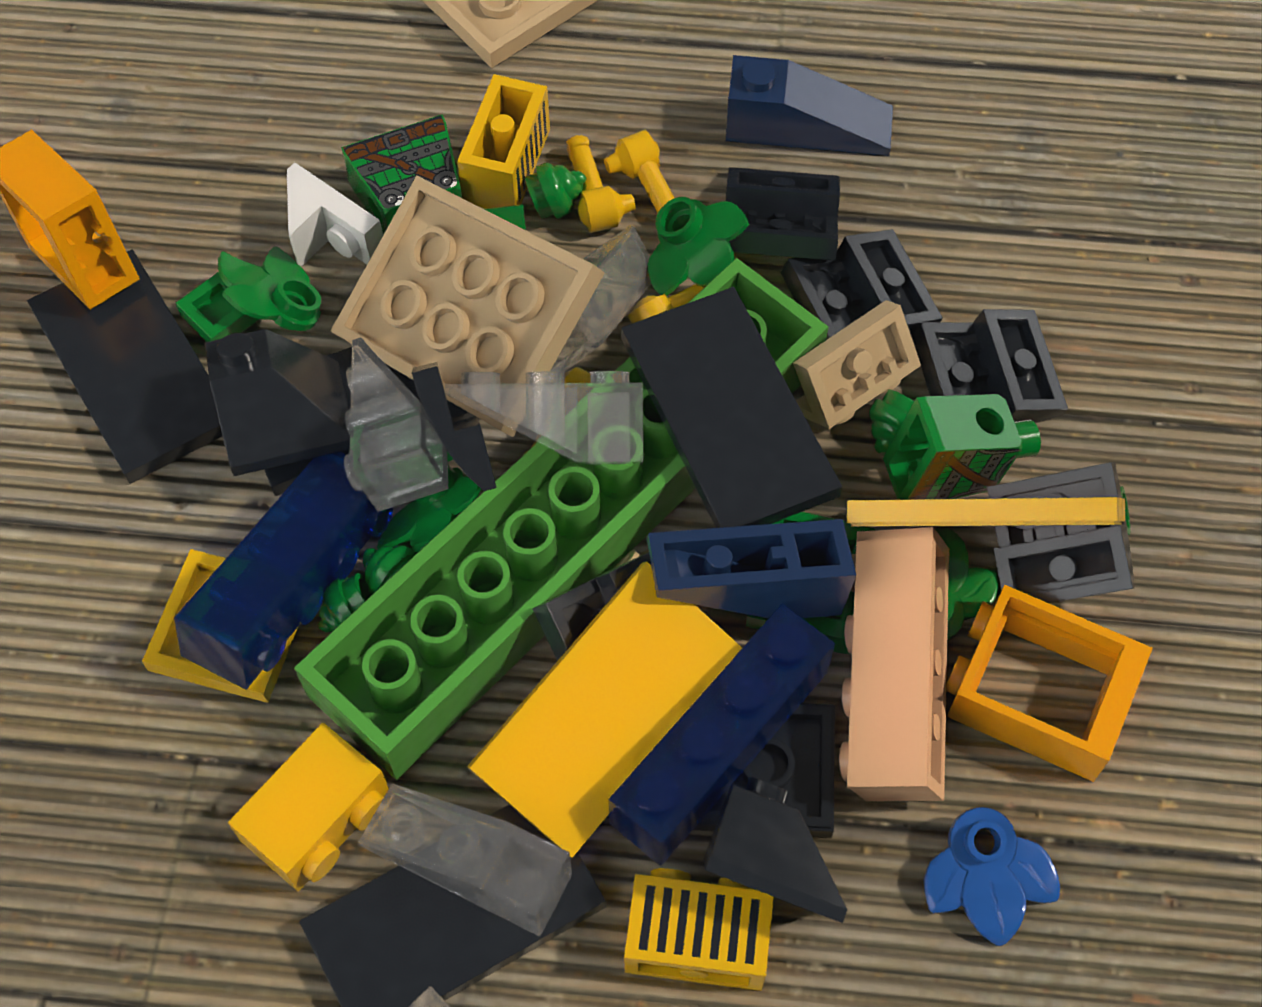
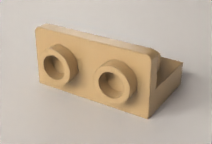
[793,300,921,429]

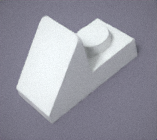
[287,162,383,266]

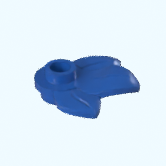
[924,807,1060,946]

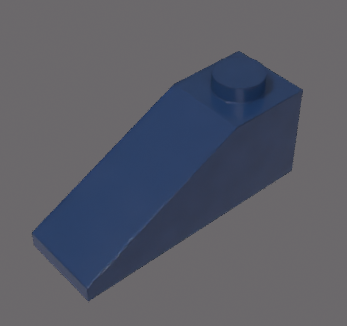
[725,55,893,156]
[647,519,856,620]

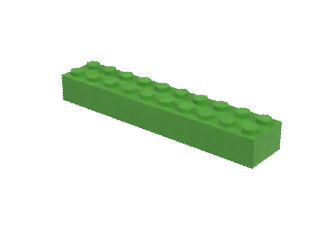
[294,258,829,780]

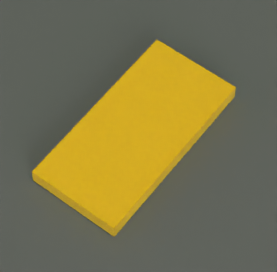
[847,497,1125,527]
[467,562,745,858]

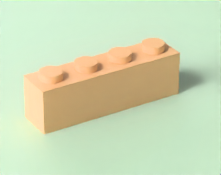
[839,527,949,801]

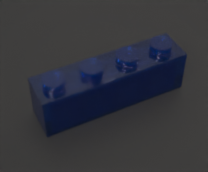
[174,452,393,690]
[608,603,835,866]

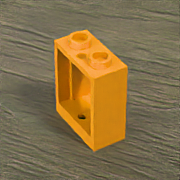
[0,129,140,310]
[946,584,1153,782]

